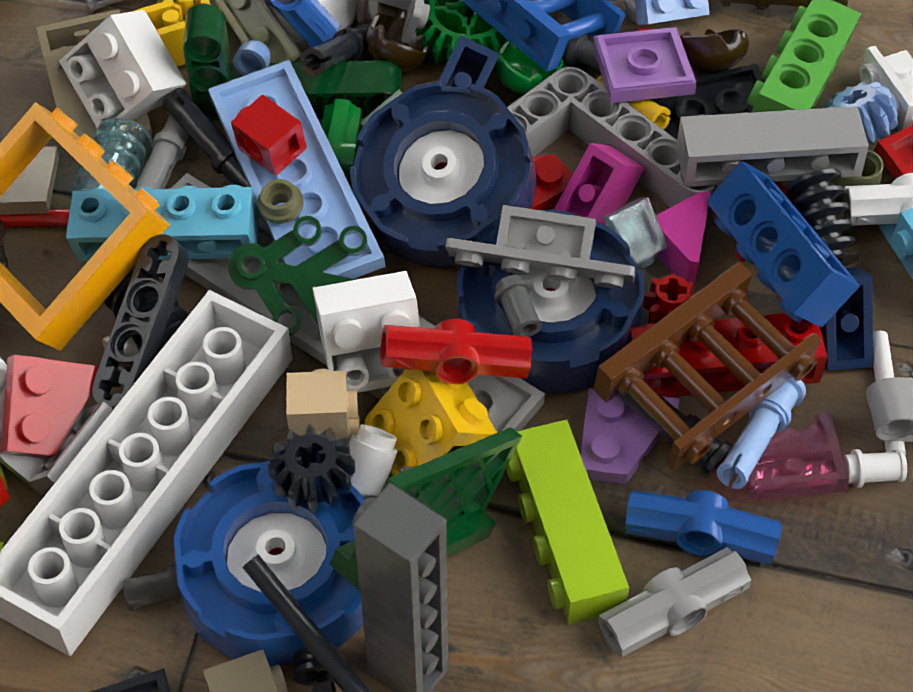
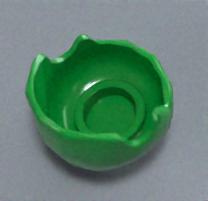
[494,41,564,96]

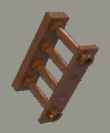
[593,261,821,471]

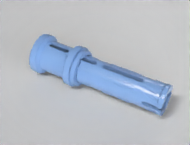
[717,378,806,489]

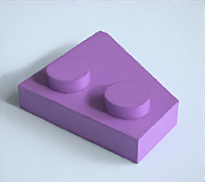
[580,388,680,484]

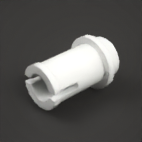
[841,449,907,488]

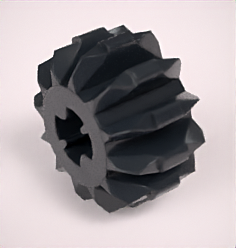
[268,424,356,513]

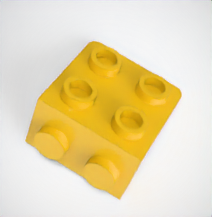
[365,369,497,476]

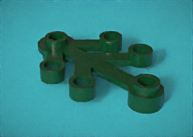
[228,216,367,338]

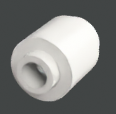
[348,425,398,500]

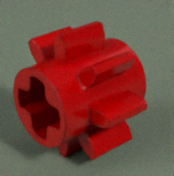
[643,273,694,324]

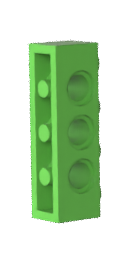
[747,0,862,113]

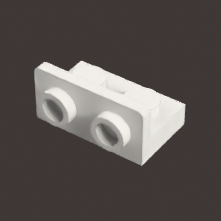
[859,46,913,131]

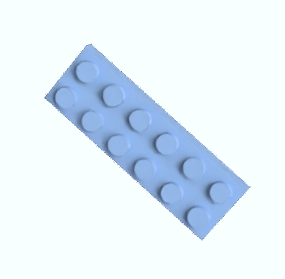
[208,60,386,299]

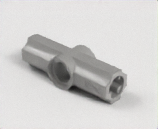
[598,547,752,658]

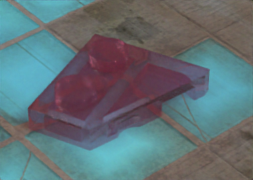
[746,411,849,500]

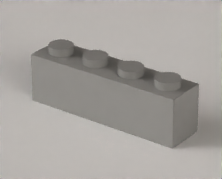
[676,106,869,187]

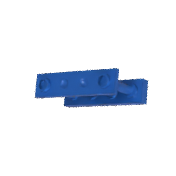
[462,0,626,72]

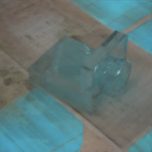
[603,197,668,269]

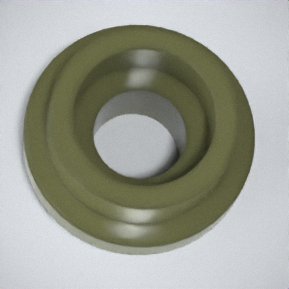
[257,179,304,224]

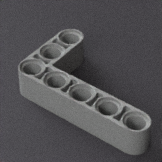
[507,67,717,216]

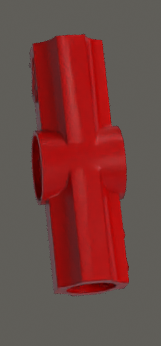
[380,319,532,384]

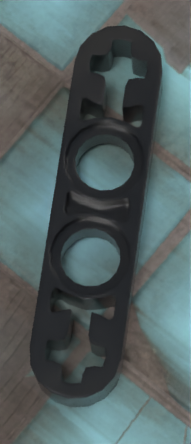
[92,234,189,410]

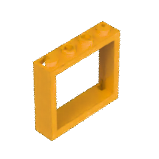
[0,102,170,351]

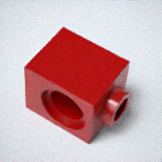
[231,94,307,176]

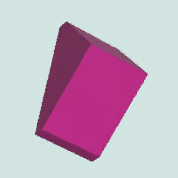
[647,191,711,289]

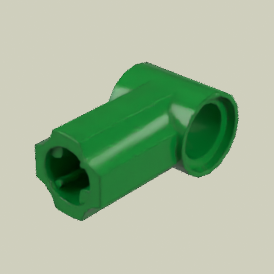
[321,99,362,181]

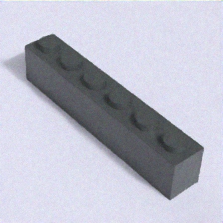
[353,483,449,692]

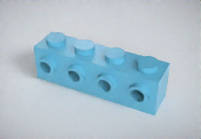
[66,185,260,261]

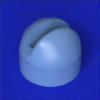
[233,40,270,76]

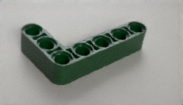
[183,3,402,121]

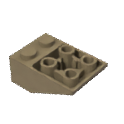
[36,9,153,154]

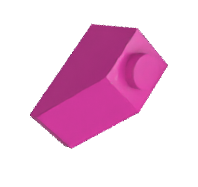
[554,143,646,225]

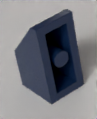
[439,36,499,89]
[820,267,874,370]

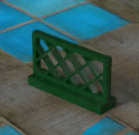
[329,427,522,591]

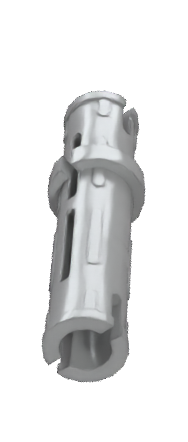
[136,113,188,189]

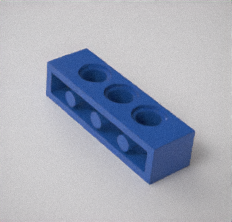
[706,161,860,327]

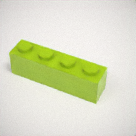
[506,419,629,626]

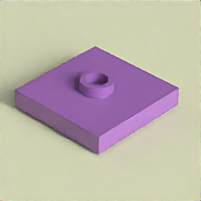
[593,27,696,103]

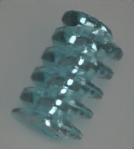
[72,118,152,192]

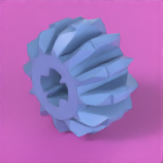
[823,82,898,145]

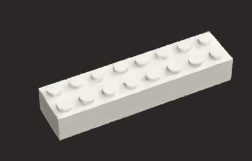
[0,290,293,657]

